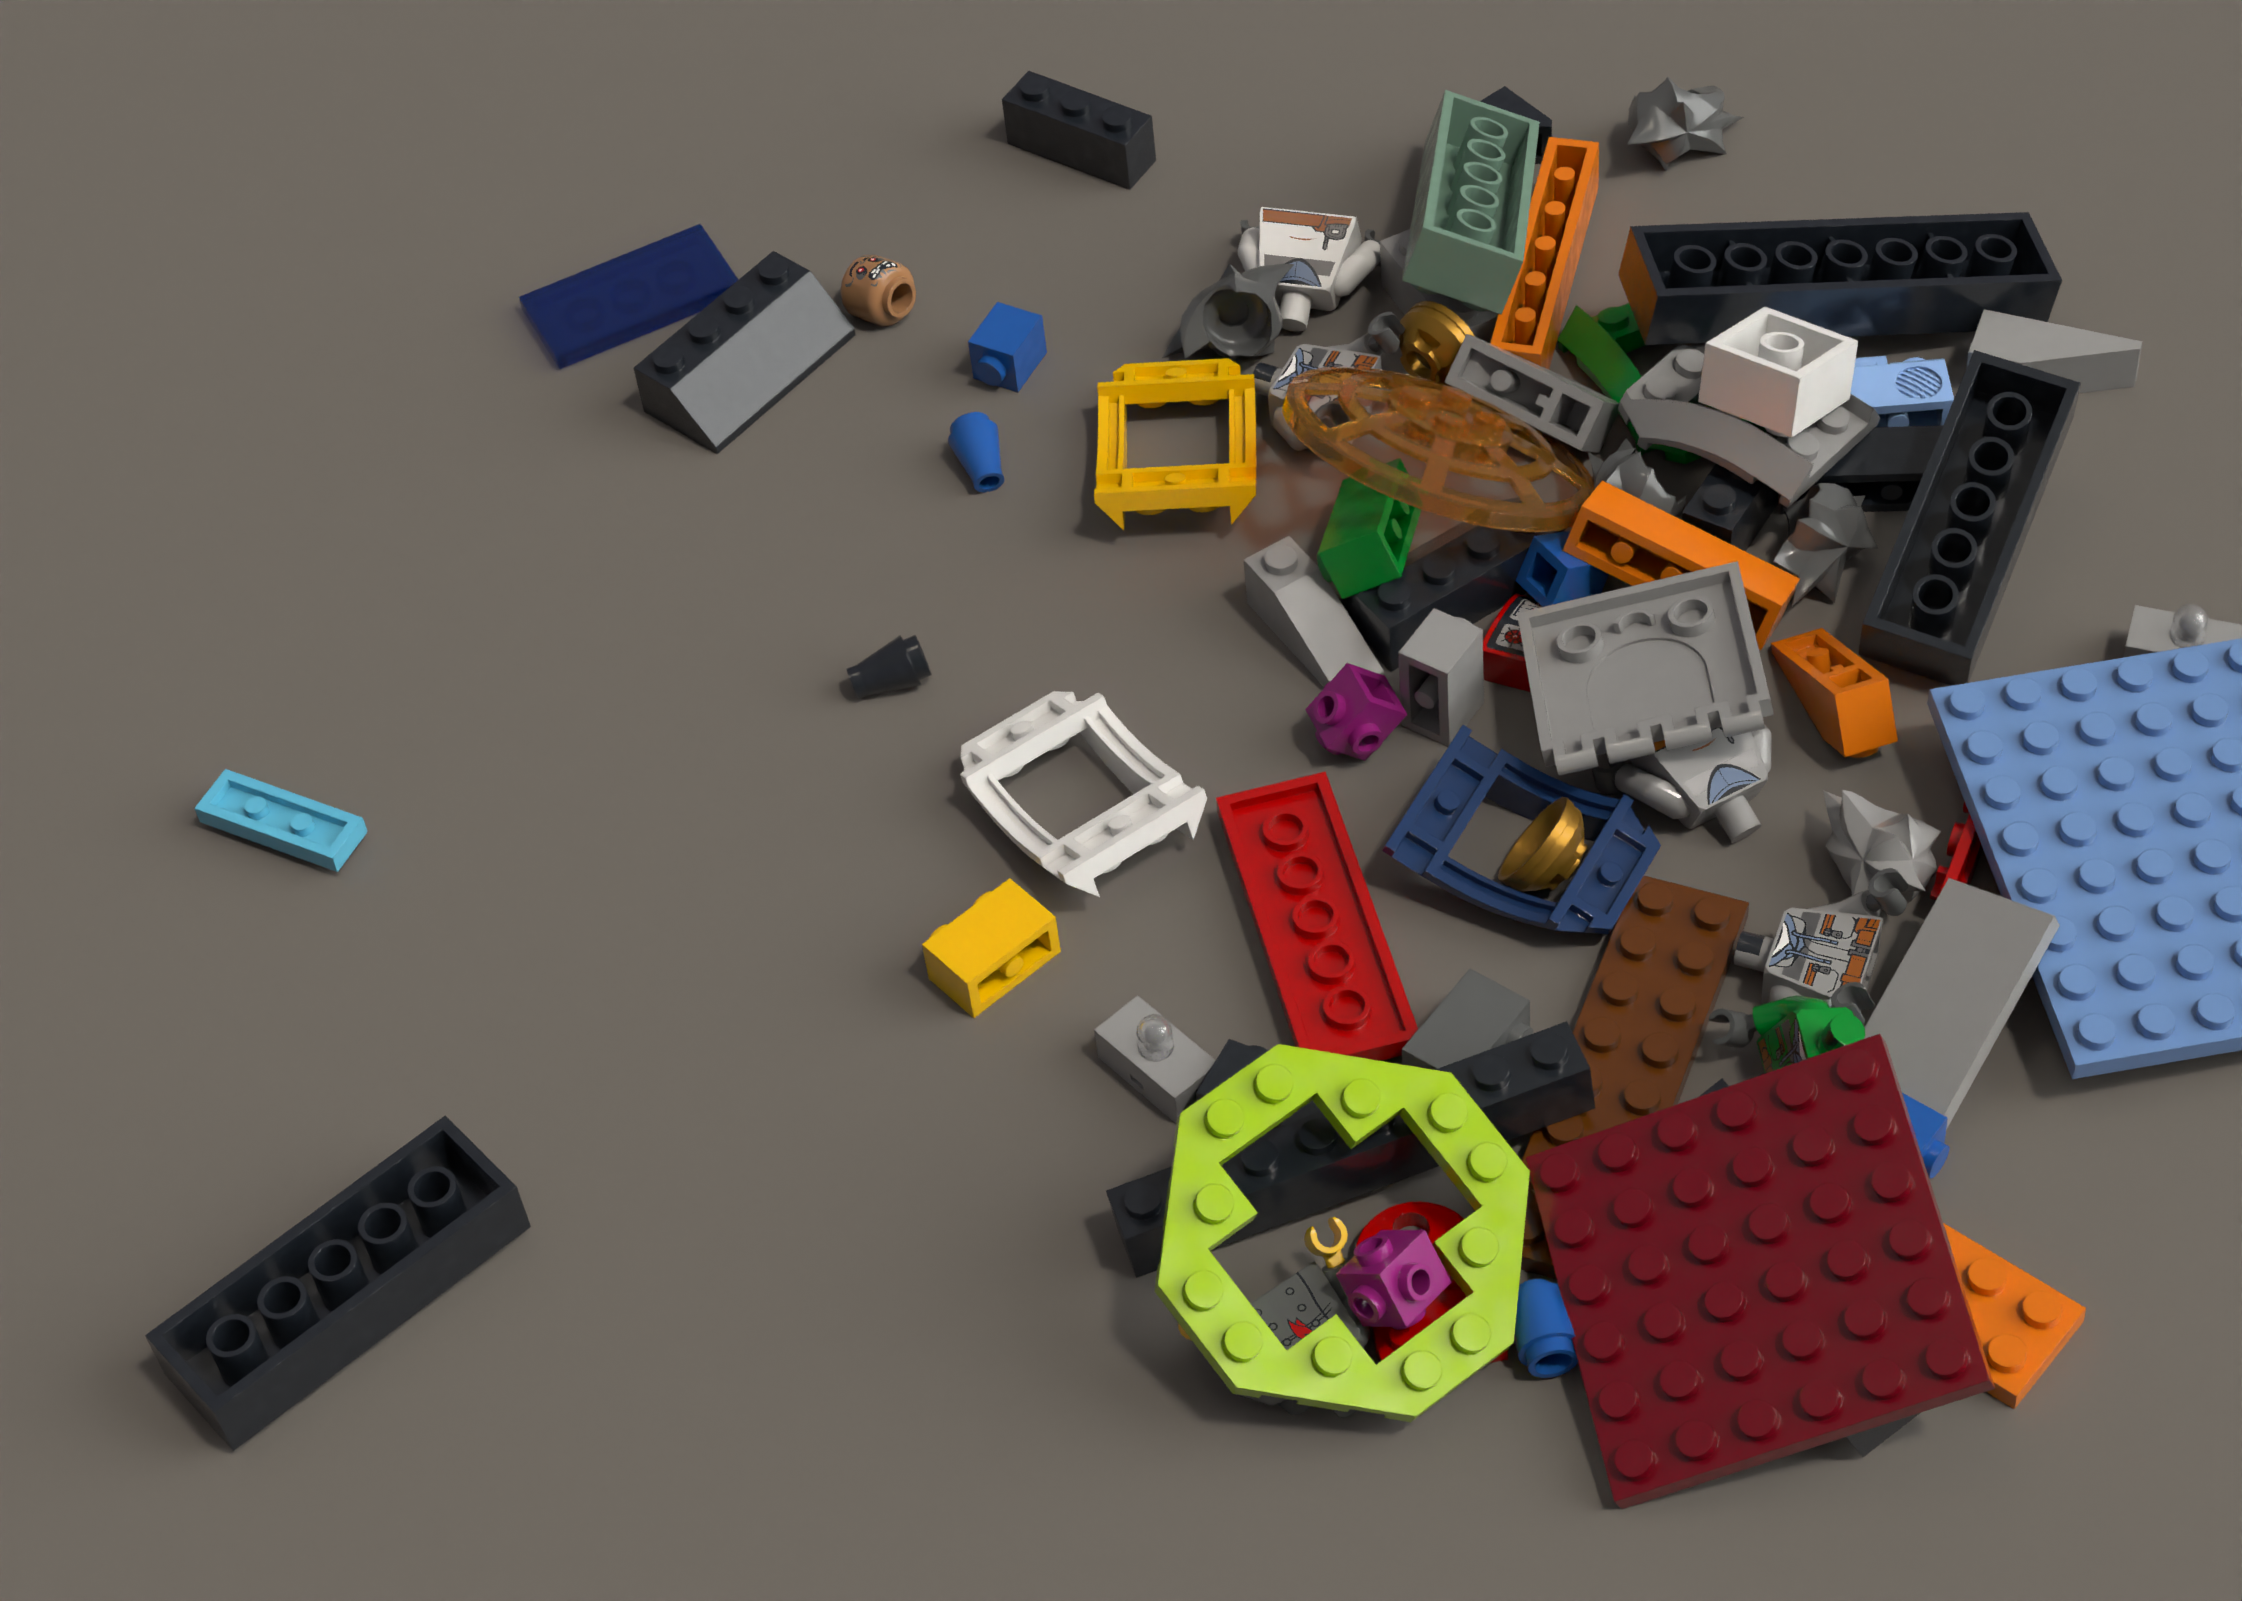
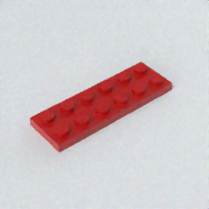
[1216,771,1418,1061]

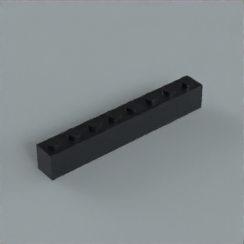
[1106,1021,1595,1278]

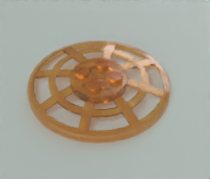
[1282,366,1594,532]

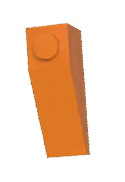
[1771,628,1898,758]

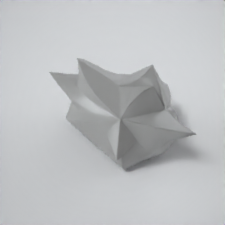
[1823,790,1941,903]

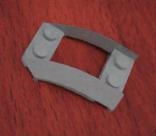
[1618,344,1880,508]

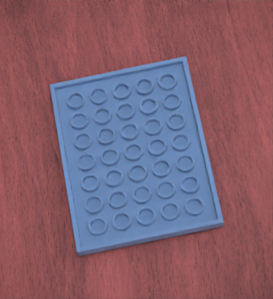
[1927,638,2242,1079]

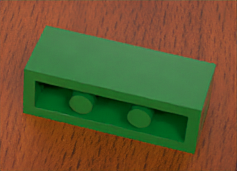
[1317,458,1424,599]

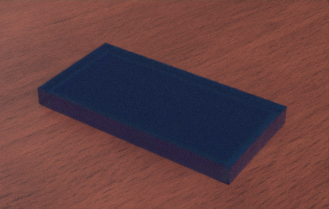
[519,223,739,369]

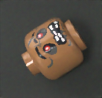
[840,255,916,326]

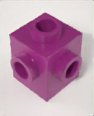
[1305,663,1408,761]
[1336,1230,1451,1330]

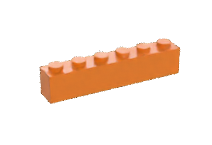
[1490,137,1599,369]

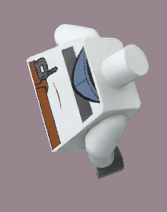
[1238,207,1393,332]

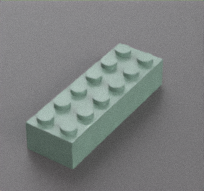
[1402,90,1540,315]

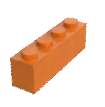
[1562,480,1800,650]

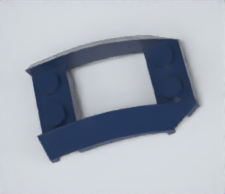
[1382,725,1661,935]

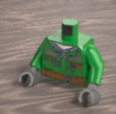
[1709,995,1865,1073]

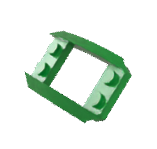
[1557,303,1767,464]

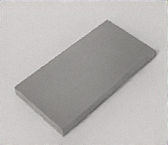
[1864,878,2060,1130]

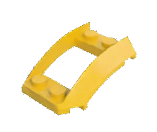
[1094,358,1257,530]

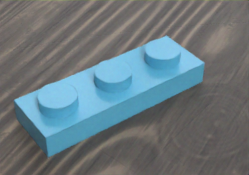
[194,769,368,872]

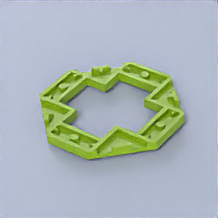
[1154,1044,1530,1422]

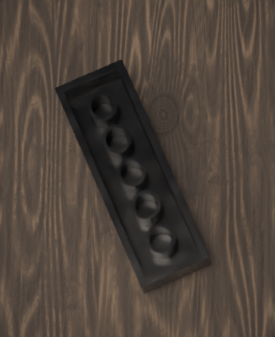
[1858,350,2081,686]
[145,1115,531,1451]

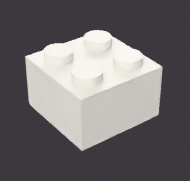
[1698,307,1858,438]

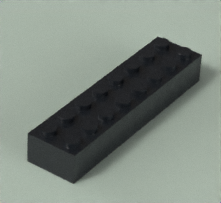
[1618,212,2062,345]

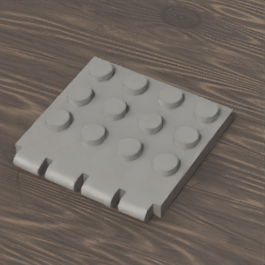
[1517,561,1774,776]

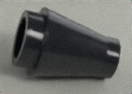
[847,635,932,699]

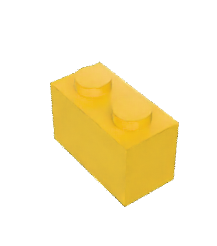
[922,878,1061,1018]

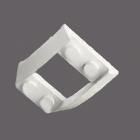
[960,691,1207,897]

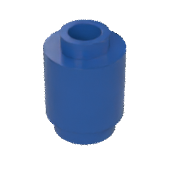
[1514,1279,1578,1378]

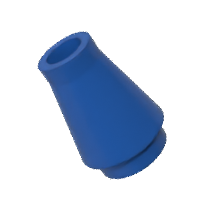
[948,412,1005,493]

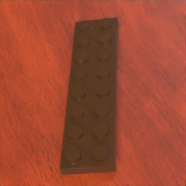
[1521,876,1749,1280]

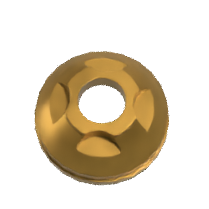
[1399,301,1475,389]
[1498,797,1588,891]

